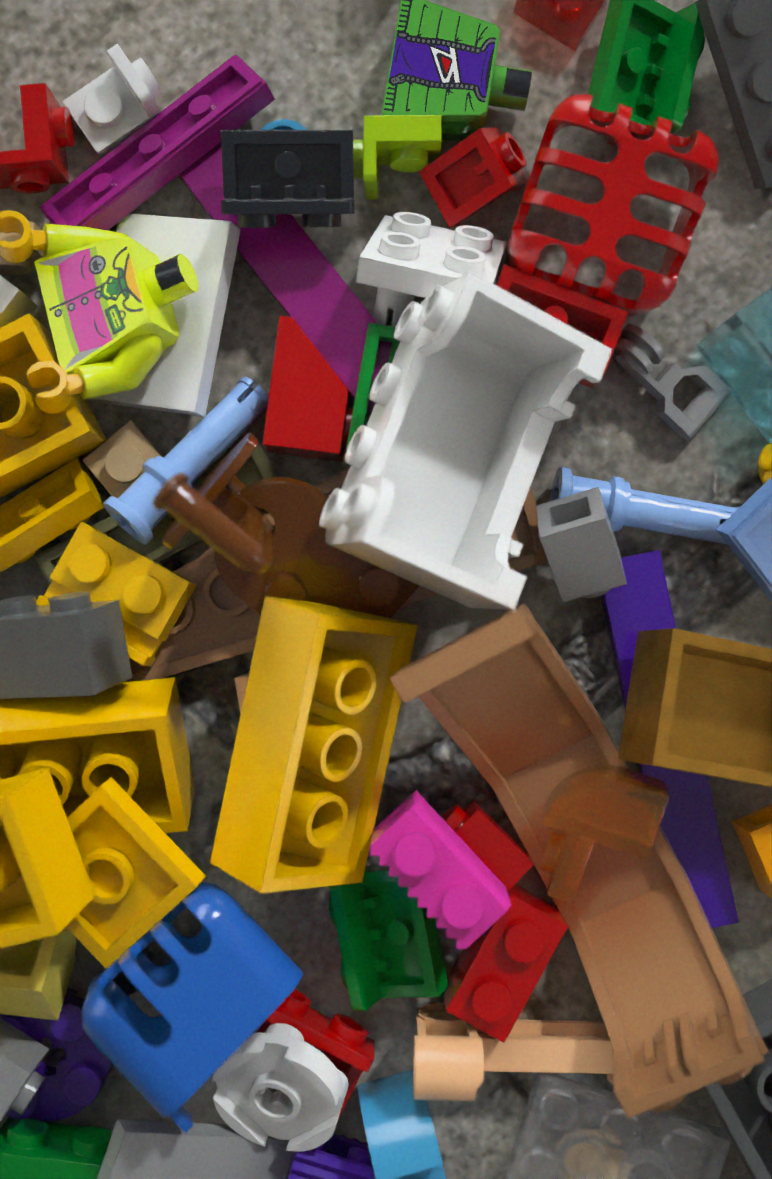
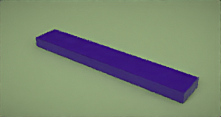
[601,550,739,928]

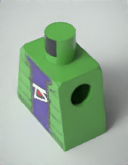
[382,0,532,141]

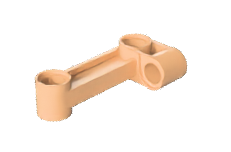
[413,1002,614,1101]

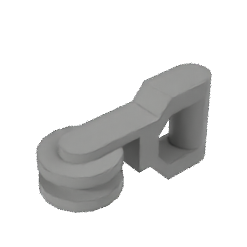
[613,324,731,441]

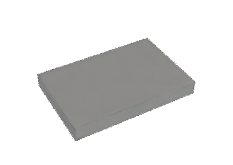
[97,1119,294,1179]

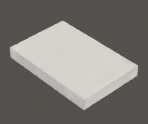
[89,214,241,417]

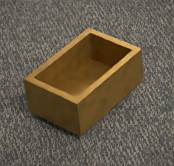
[618,628,772,788]

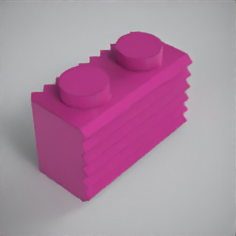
[370,790,512,949]

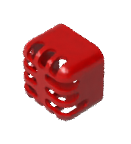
[505,94,719,317]

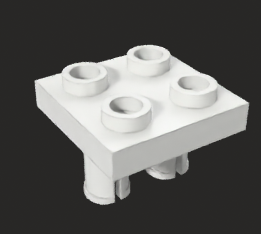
[356,212,507,327]

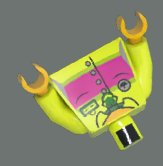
[0,210,199,414]

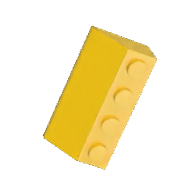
[210,596,418,893]

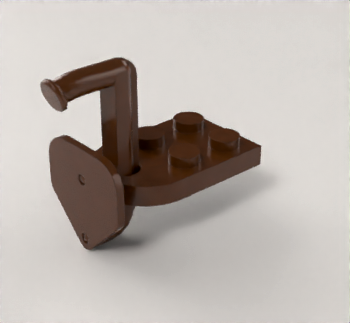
[153,432,420,618]

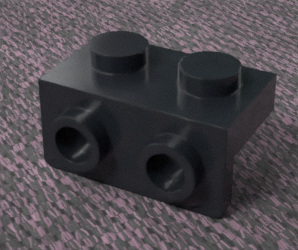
[221,130,355,228]

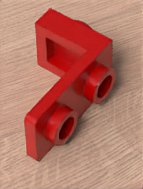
[0,83,75,194]

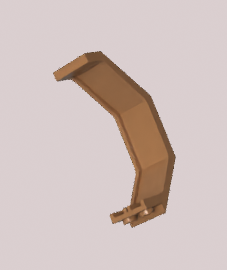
[390,603,769,1119]

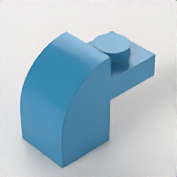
[358,1070,446,1179]

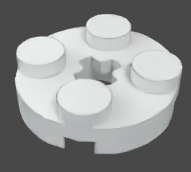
[212,1023,349,1152]

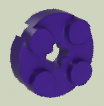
[0,987,113,1121]

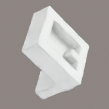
[62,44,162,158]

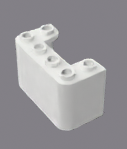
[319,271,612,610]

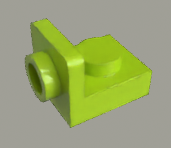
[353,115,441,200]

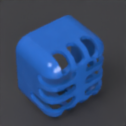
[82,882,303,1134]

